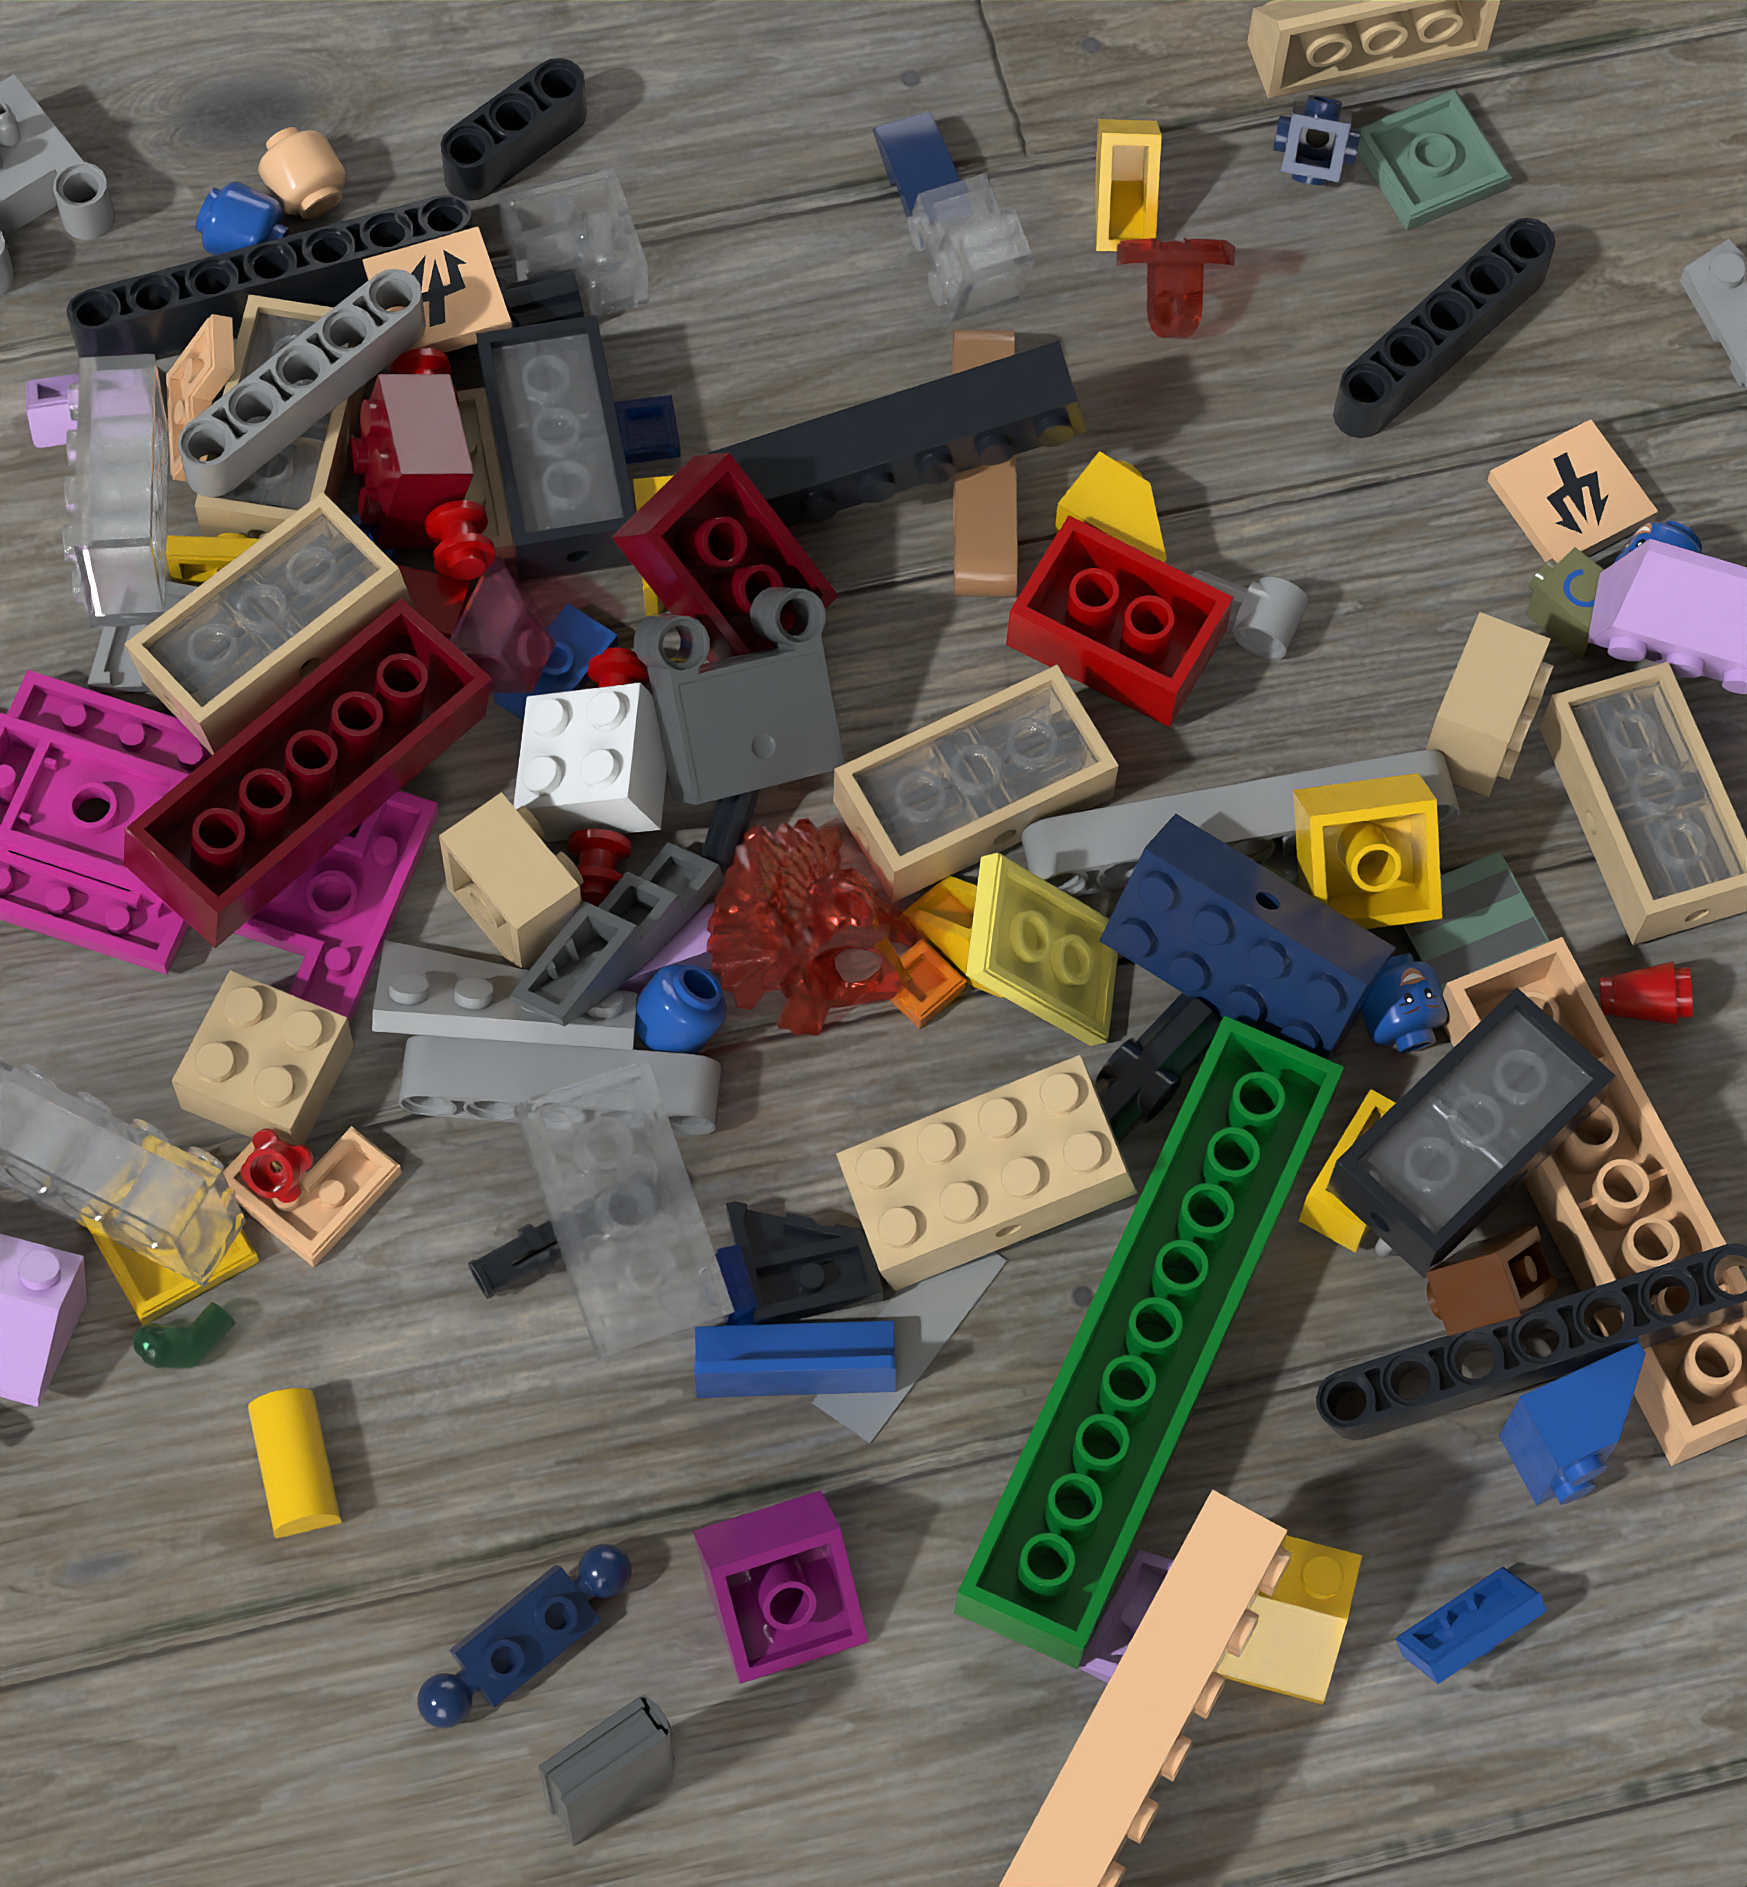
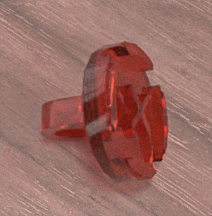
[1116,238,1235,339]

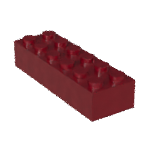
[124,598,493,949]

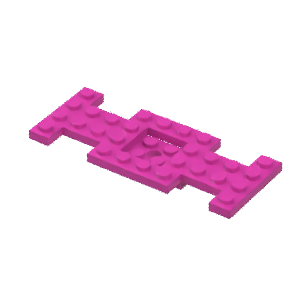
[0,670,439,1027]

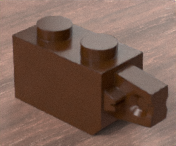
[1426,1226,1559,1336]

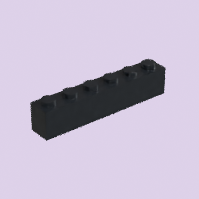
[708,341,1087,527]

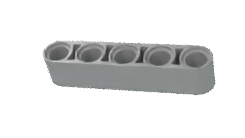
[178,269,426,497]
[398,1035,721,1136]

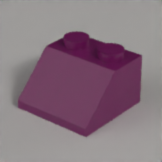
[692,1490,869,1684]

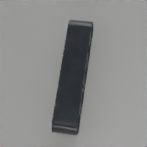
[1333,217,1556,438]

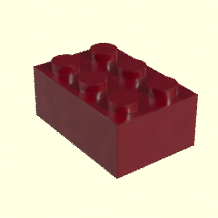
[611,452,838,662]

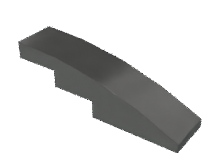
[510,842,723,1027]

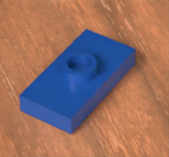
[493,603,618,721]
[1395,1566,1547,1684]

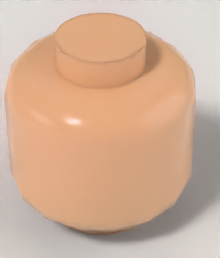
[258,127,347,220]

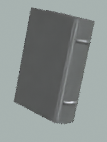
[538,1695,675,1846]

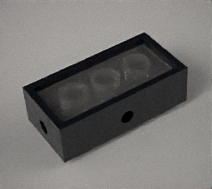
[476,315,636,581]
[1327,987,1616,1279]

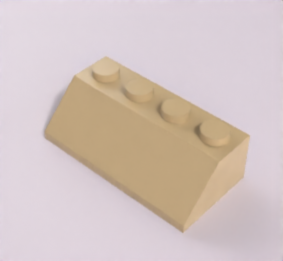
[1247,0,1500,98]

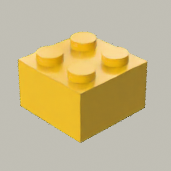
[1293,773,1443,929]

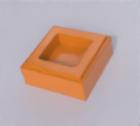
[876,938,967,1029]

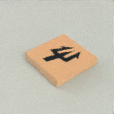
[363,227,512,353]
[1487,419,1658,563]

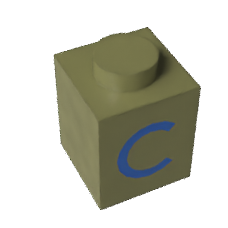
[1526,547,1604,660]

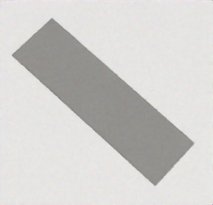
[812,1251,1007,1444]

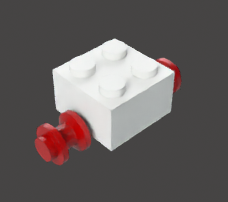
[514,647,667,907]

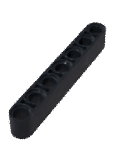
[67,195,474,370]
[1316,1243,1747,1441]

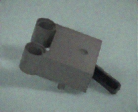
[634,587,845,874]

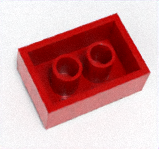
[1006,515,1234,727]

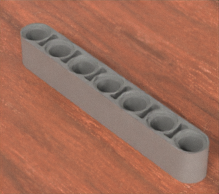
[1021,750,1461,897]

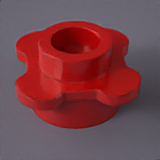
[241,1128,313,1203]

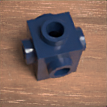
[1273,95,1361,185]

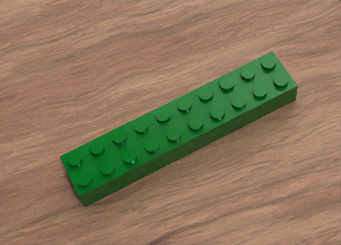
[954,1015,1344,1669]

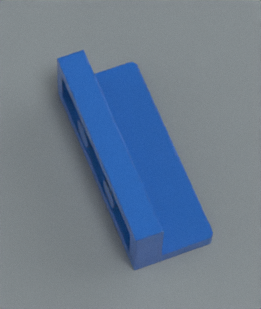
[694,1321,896,1398]

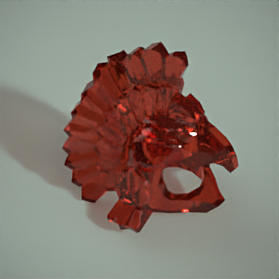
[706,818,920,1036]

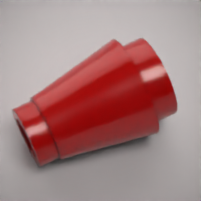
[1599,961,1693,1025]

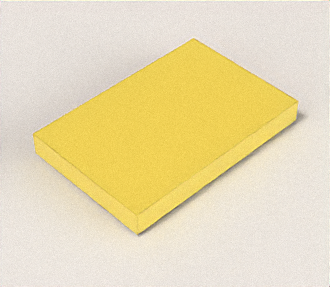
[966,853,1118,1046]

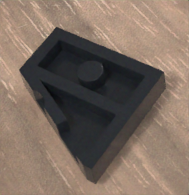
[726,1201,883,1325]

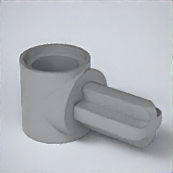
[1191,570,1309,659]

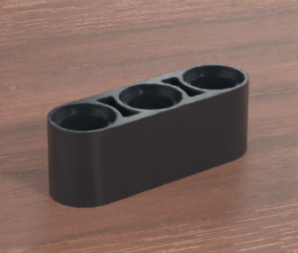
[440,58,587,201]

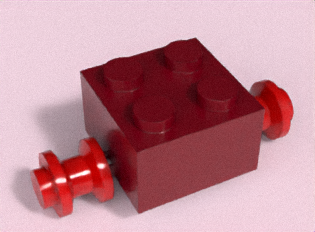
[347,348,496,581]

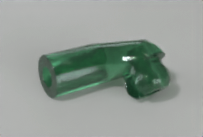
[133,1302,236,1369]

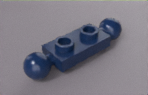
[417,1544,632,1728]

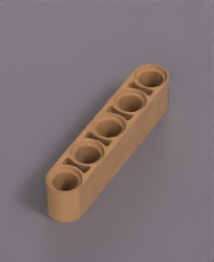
[952,329,1018,597]

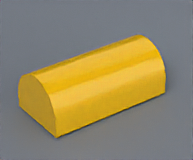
[248,1388,342,1539]

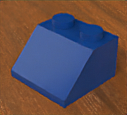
[1499,1342,1645,1506]

